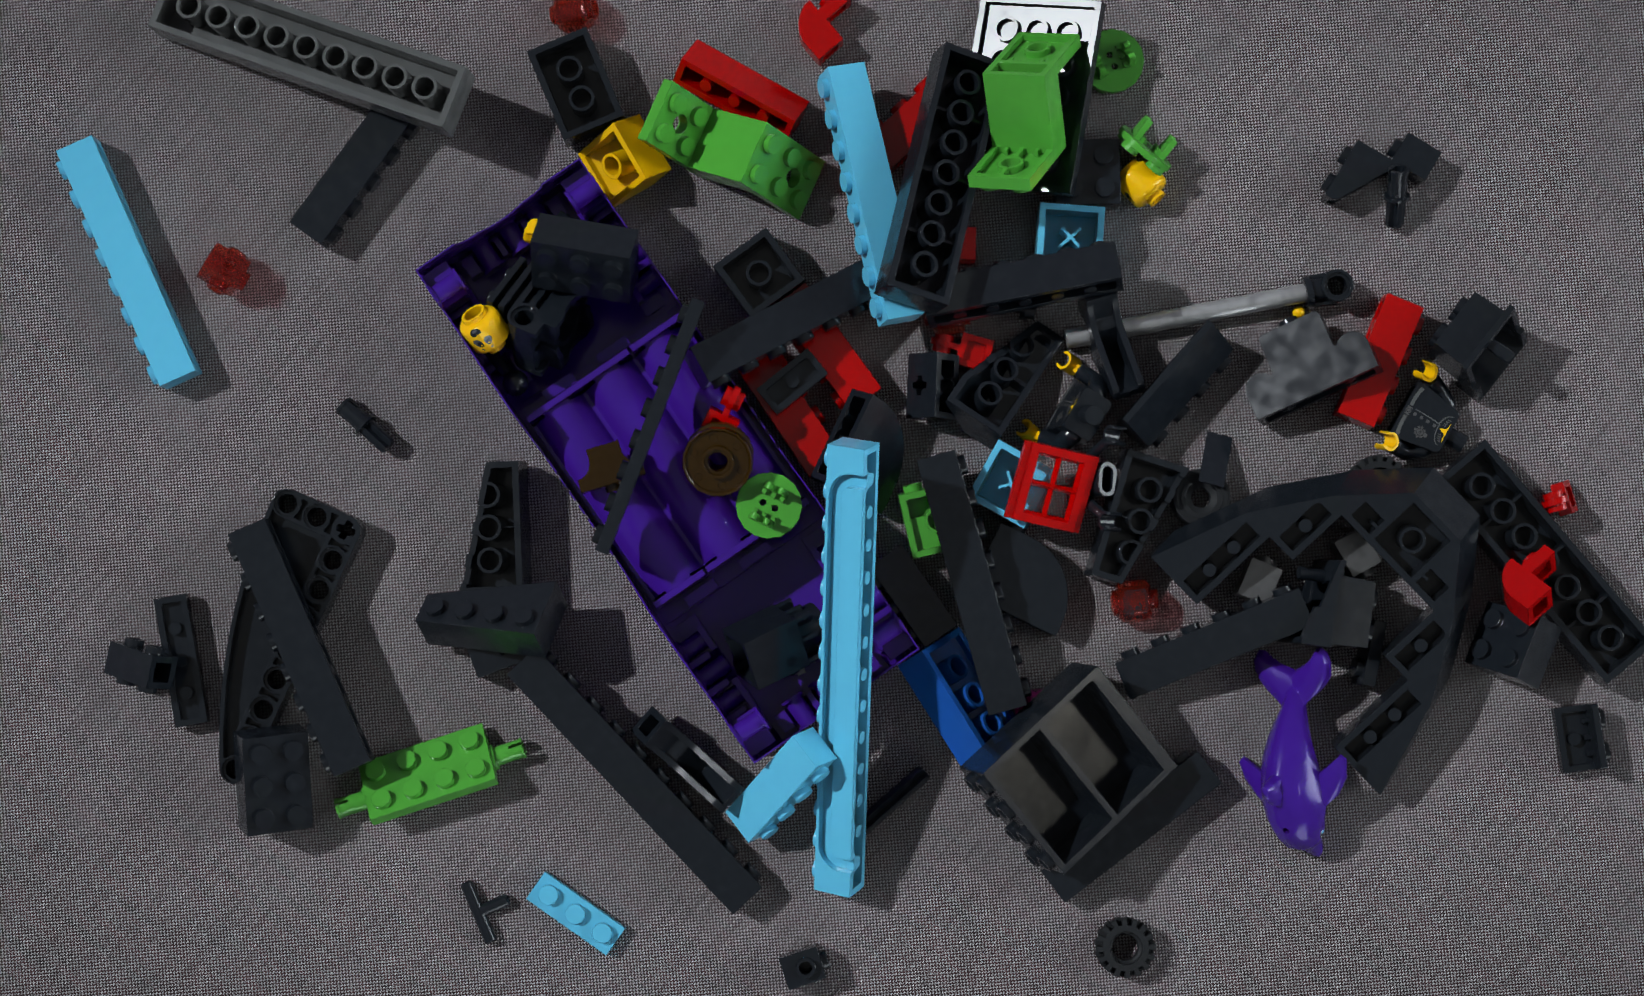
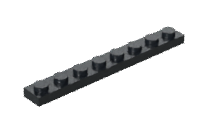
[592,297,705,555]

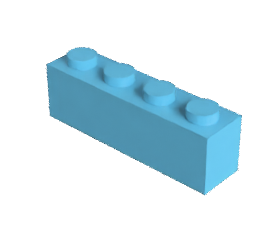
[726,727,837,843]

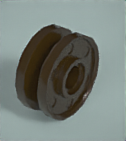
[683,422,754,496]

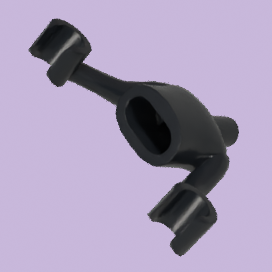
[1064,425,1127,532]

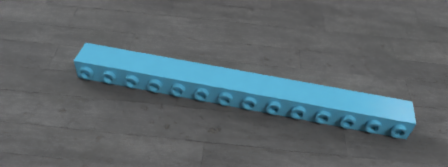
[812,437,880,898]

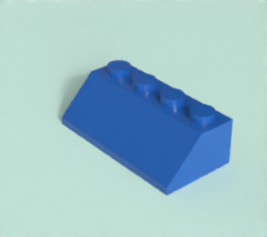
[898,627,1015,766]

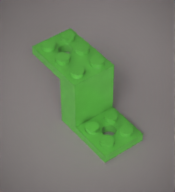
[967,32,1081,193]
[638,79,825,220]

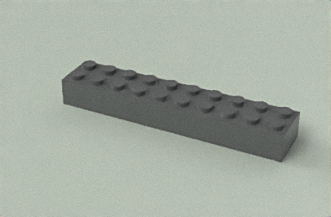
[147,0,476,138]

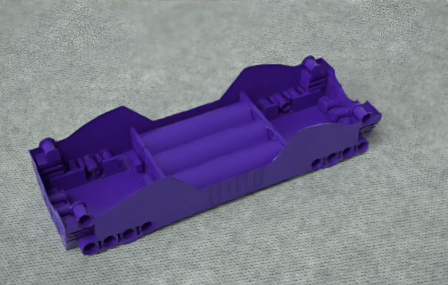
[415,158,919,764]

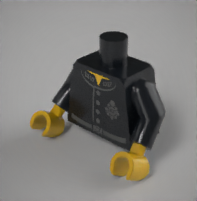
[1016,351,1112,450]
[1374,359,1469,460]

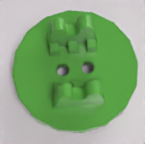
[1093,29,1144,94]
[1117,115,1177,176]
[736,472,802,539]

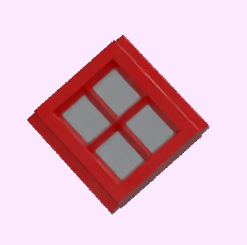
[1004,440,1100,534]

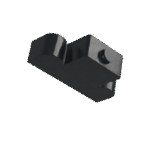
[1245,311,1384,426]

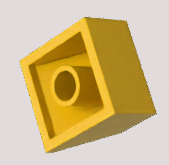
[578,114,672,207]

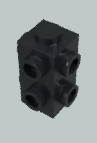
[104,637,178,694]

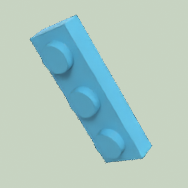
[526,871,626,955]

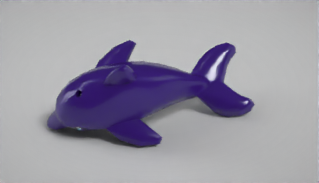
[1239,647,1347,857]

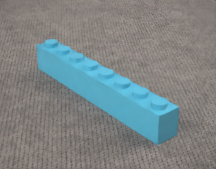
[817,62,925,327]
[56,135,203,389]

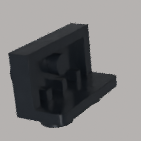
[1550,703,1611,774]

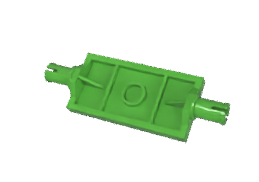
[334,723,527,825]

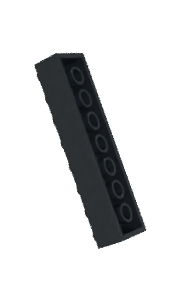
[874,42,995,315]
[1440,440,1644,684]

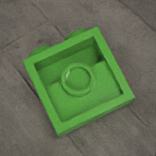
[897,482,942,559]

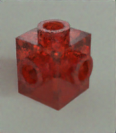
[196,242,251,296]

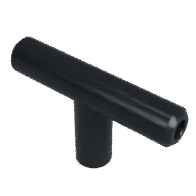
[461,880,511,944]

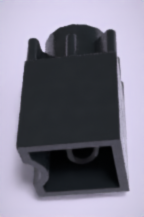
[722,598,822,690]

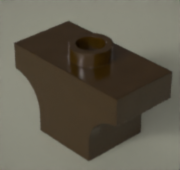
[578,440,646,494]

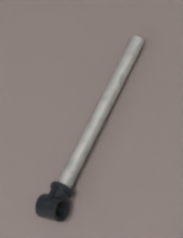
[1064,269,1354,349]

